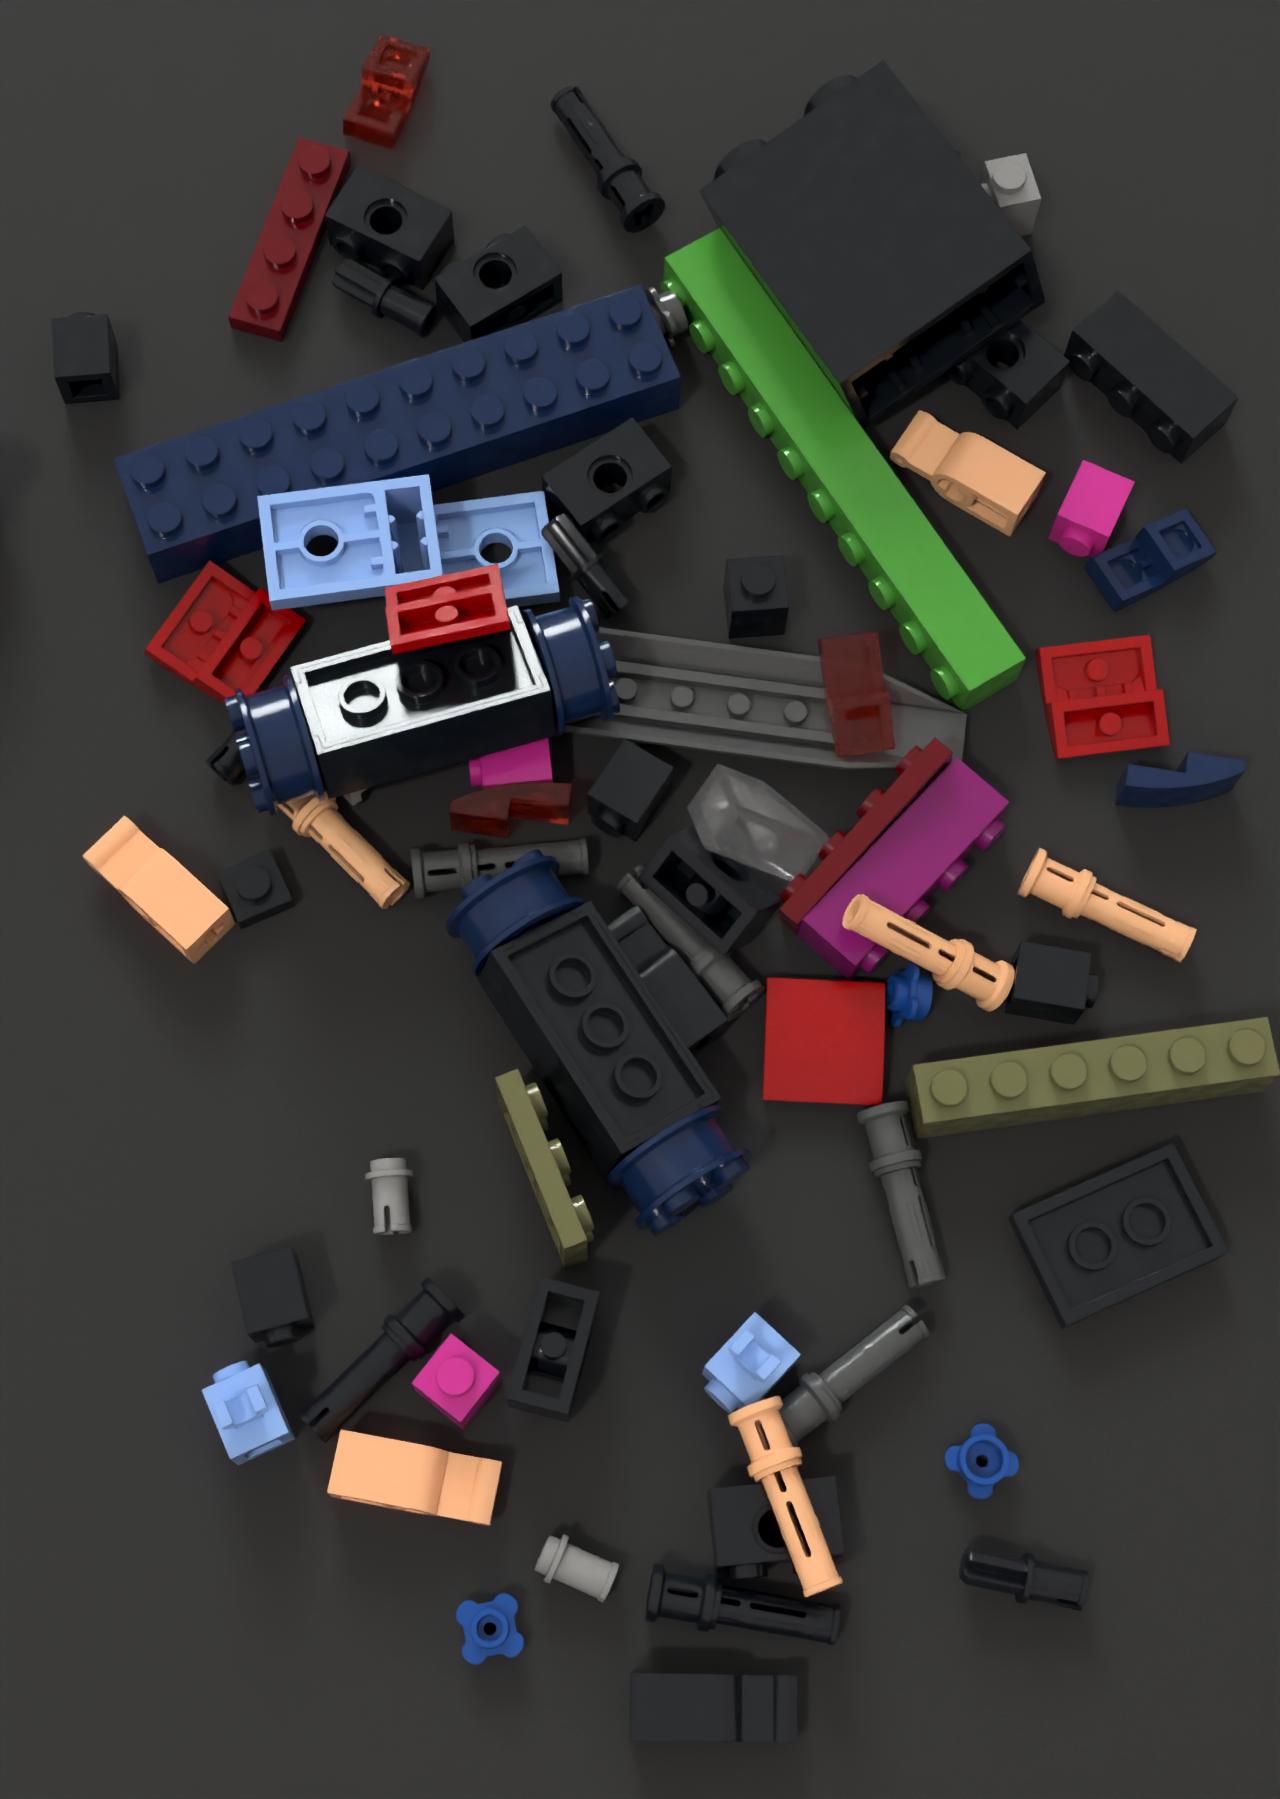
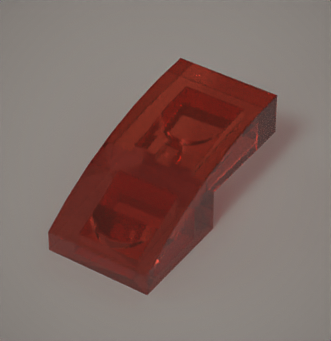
[343,34,430,150]
[817,630,895,757]
[449,782,572,839]

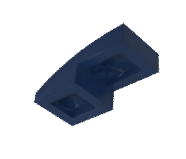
[1084,508,1217,612]
[1115,751,1246,808]

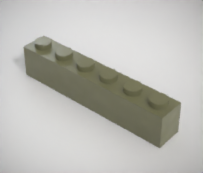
[905,1017,1280,1139]

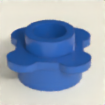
[885,962,933,1027]
[944,1423,1019,1500]
[456,1593,524,1665]

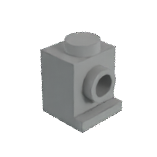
[979,153,1042,236]

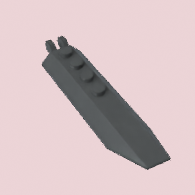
[565,627,967,770]

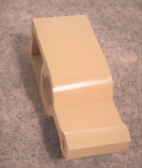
[889,410,1046,537]
[82,816,236,964]
[327,1430,503,1526]

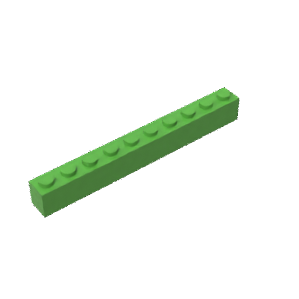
[660,228,1026,712]

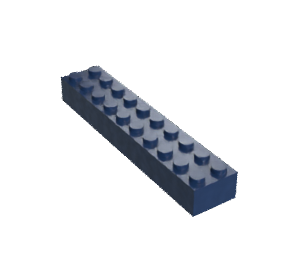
[113,285,681,584]

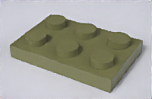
[495,1069,594,1270]

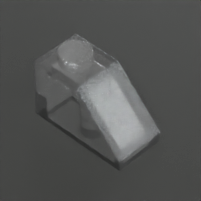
[687,764,829,881]

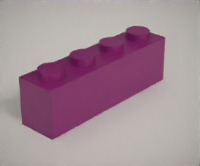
[798,757,1009,980]

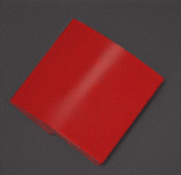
[144,560,306,704]
[384,564,511,654]
[1035,635,1170,759]
[761,976,885,1106]

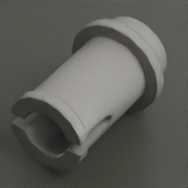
[365,1158,413,1235]
[534,1534,619,1602]

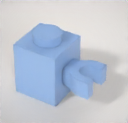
[702,1312,801,1414]
[202,1361,295,1465]

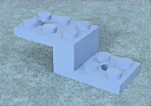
[257,474,560,611]

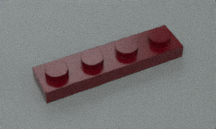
[228,137,351,342]
[779,737,953,936]

